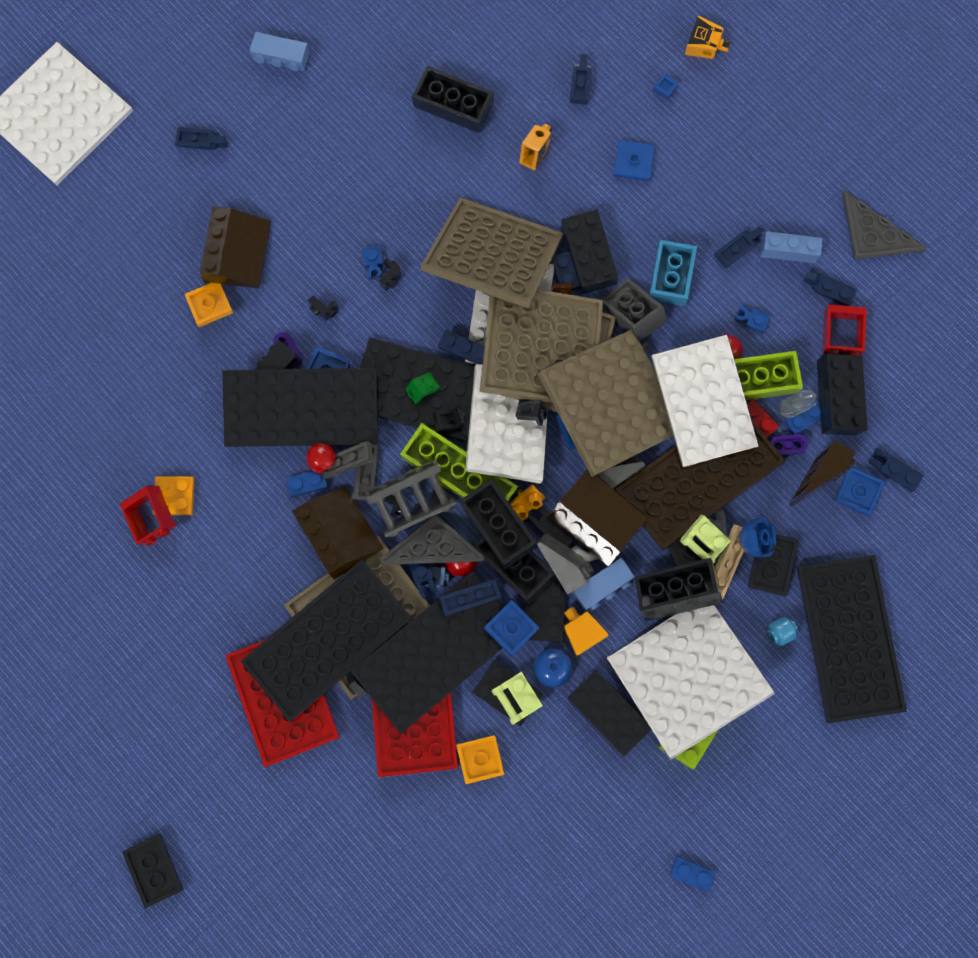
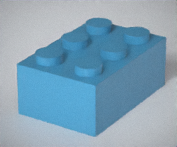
[649,240,697,307]

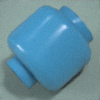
[767,617,798,646]

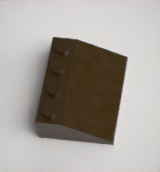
[200,206,271,288]
[789,440,856,507]
[548,469,649,566]
[292,487,384,580]

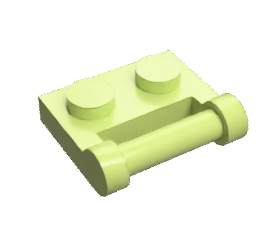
[680,515,730,563]
[492,672,542,725]

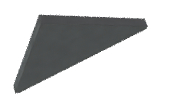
[842,191,927,260]
[379,514,485,565]

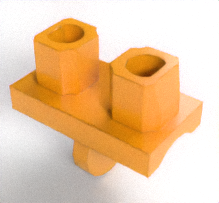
[509,484,546,521]

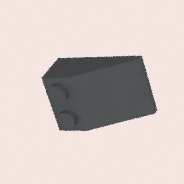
[600,278,667,342]
[537,533,593,595]

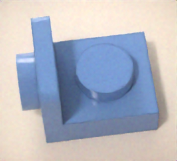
[424,567,449,588]

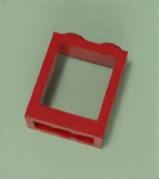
[822,305,867,356]
[120,486,176,546]

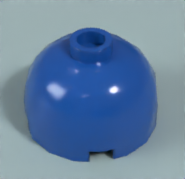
[739,518,776,557]
[533,648,573,688]

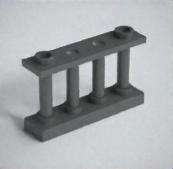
[365,459,457,537]

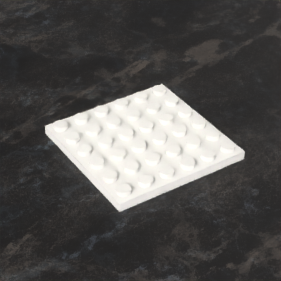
[0,42,133,186]
[607,605,775,759]

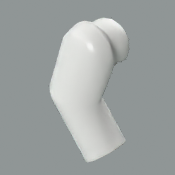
[571,546,599,562]

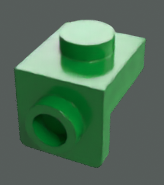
[406,372,440,404]

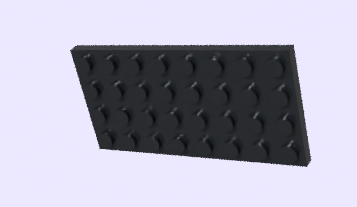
[360,337,475,442]
[222,368,378,447]
[796,555,907,723]
[240,559,413,723]
[350,571,502,734]

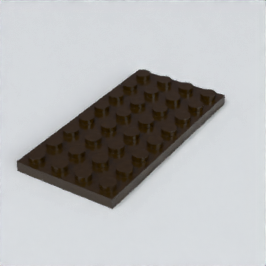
[615,420,786,551]

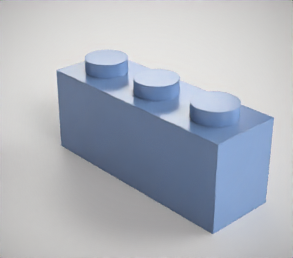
[250,32,310,71]
[760,231,822,264]
[572,558,634,612]

